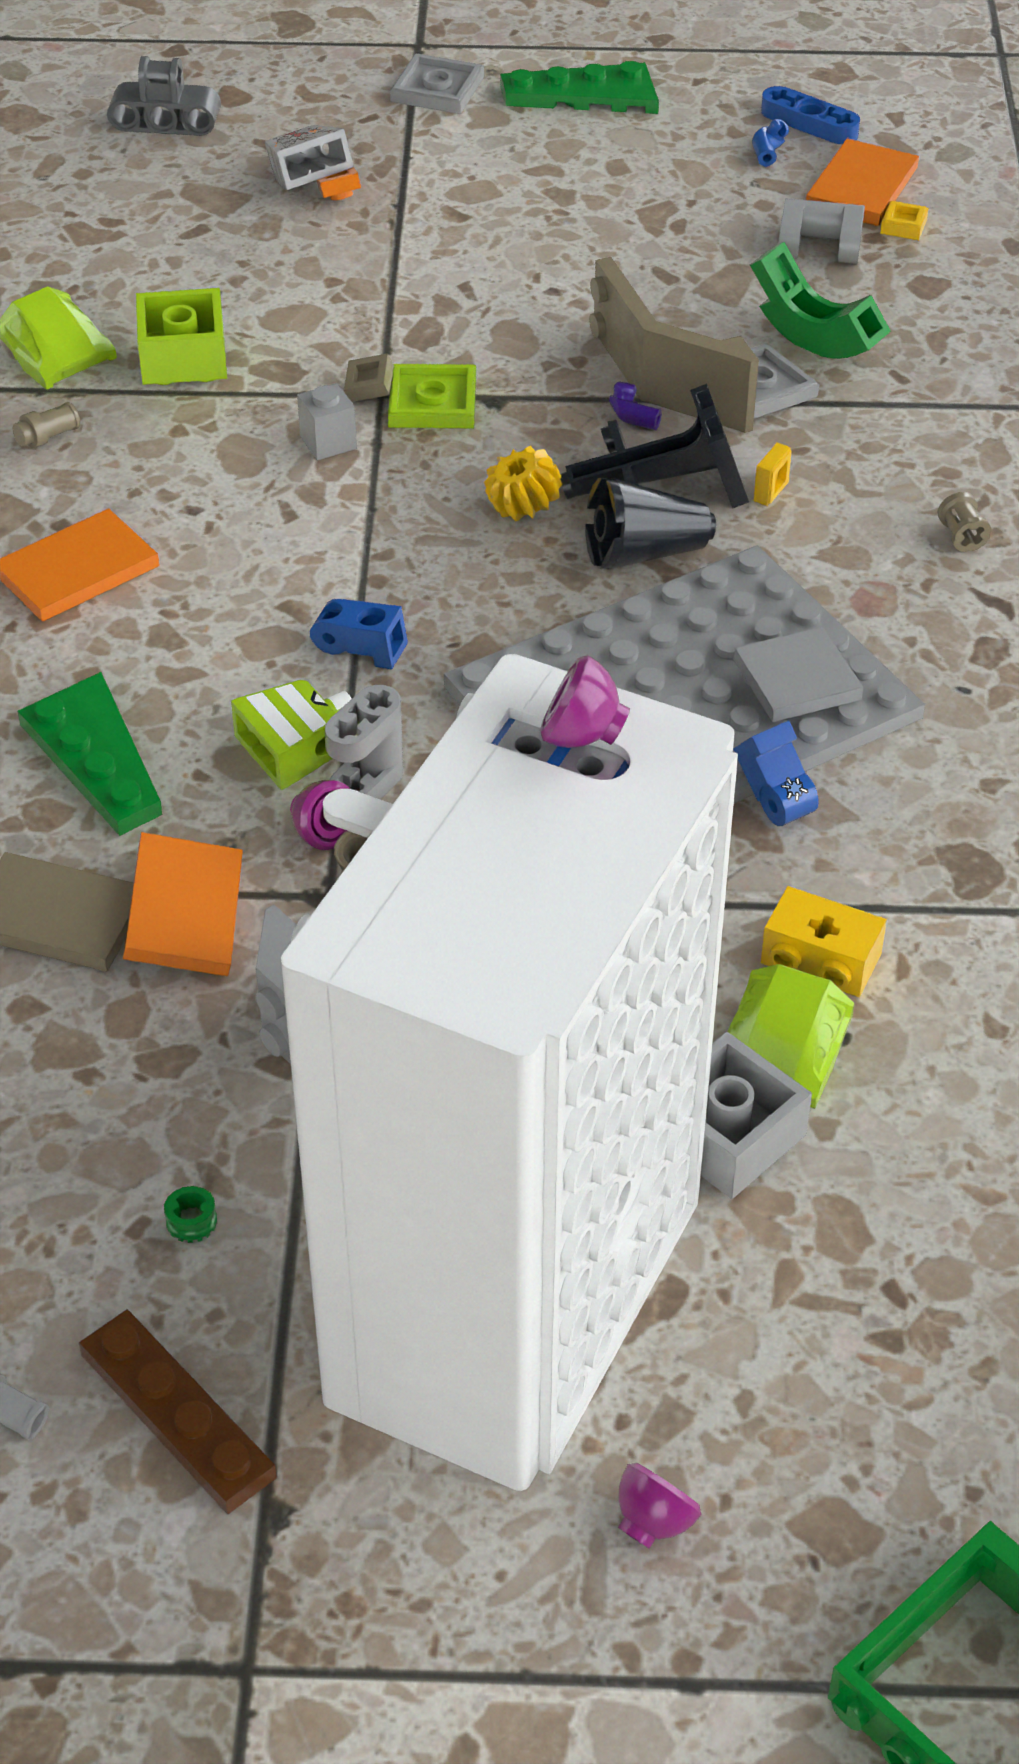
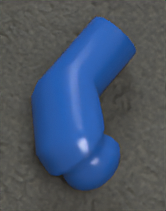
[752,119,789,167]

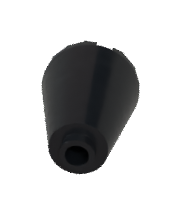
[585,477,716,570]

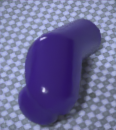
[609,381,662,430]

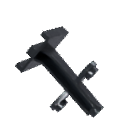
[560,384,749,508]

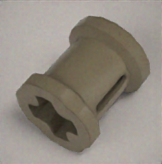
[937,492,991,552]

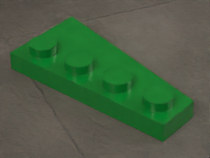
[500,61,659,114]
[17,672,163,836]

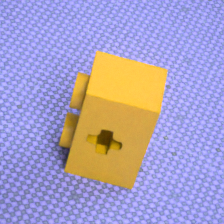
[761,886,887,998]

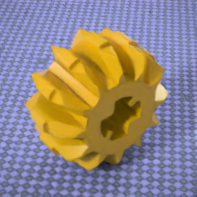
[484,445,562,522]

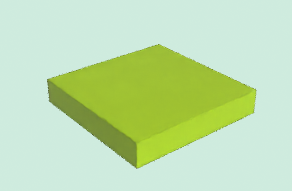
[388,364,476,429]

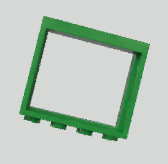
[828,1521,1019,1764]

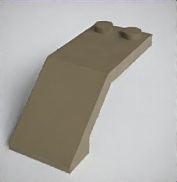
[589,257,759,433]

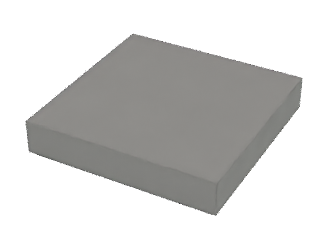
[390,53,484,114]
[751,344,820,419]
[734,626,863,722]

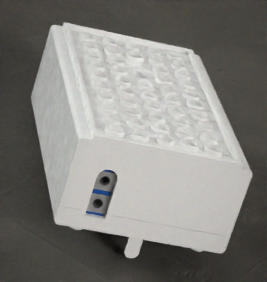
[281,654,738,1491]

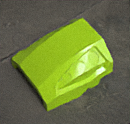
[0,286,117,390]
[727,964,854,1109]

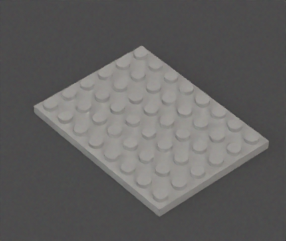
[444,545,925,803]

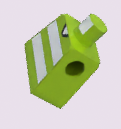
[231,680,352,790]

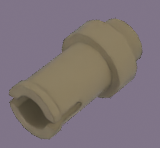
[12,402,80,448]

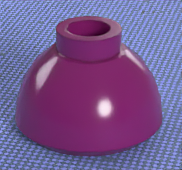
[540,655,630,748]
[290,780,350,850]
[618,1463,702,1549]

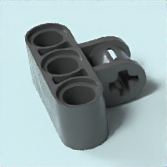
[107,56,221,136]

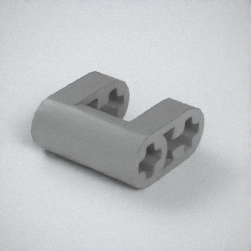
[778,198,865,264]
[325,685,404,799]

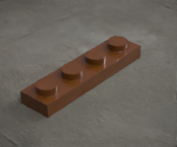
[79,1309,277,1515]

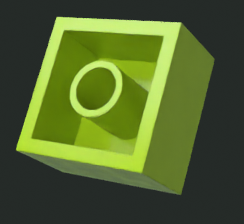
[136,288,228,385]

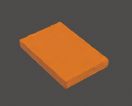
[806,138,919,226]
[0,508,160,622]
[123,832,243,977]

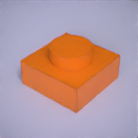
[316,167,361,200]

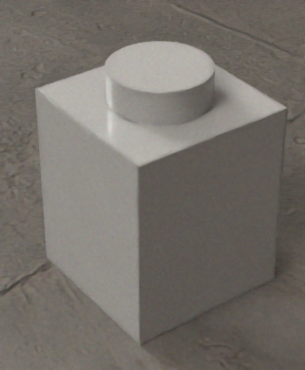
[297,383,357,461]

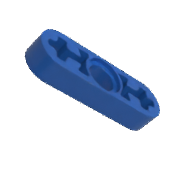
[761,86,860,144]

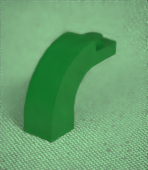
[750,242,891,359]

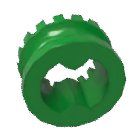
[164,1186,218,1243]

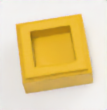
[880,201,929,241]
[753,442,792,506]

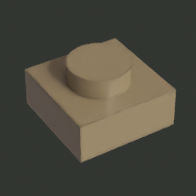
[344,353,394,402]

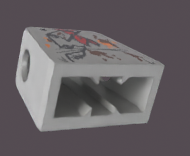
[265,125,354,190]

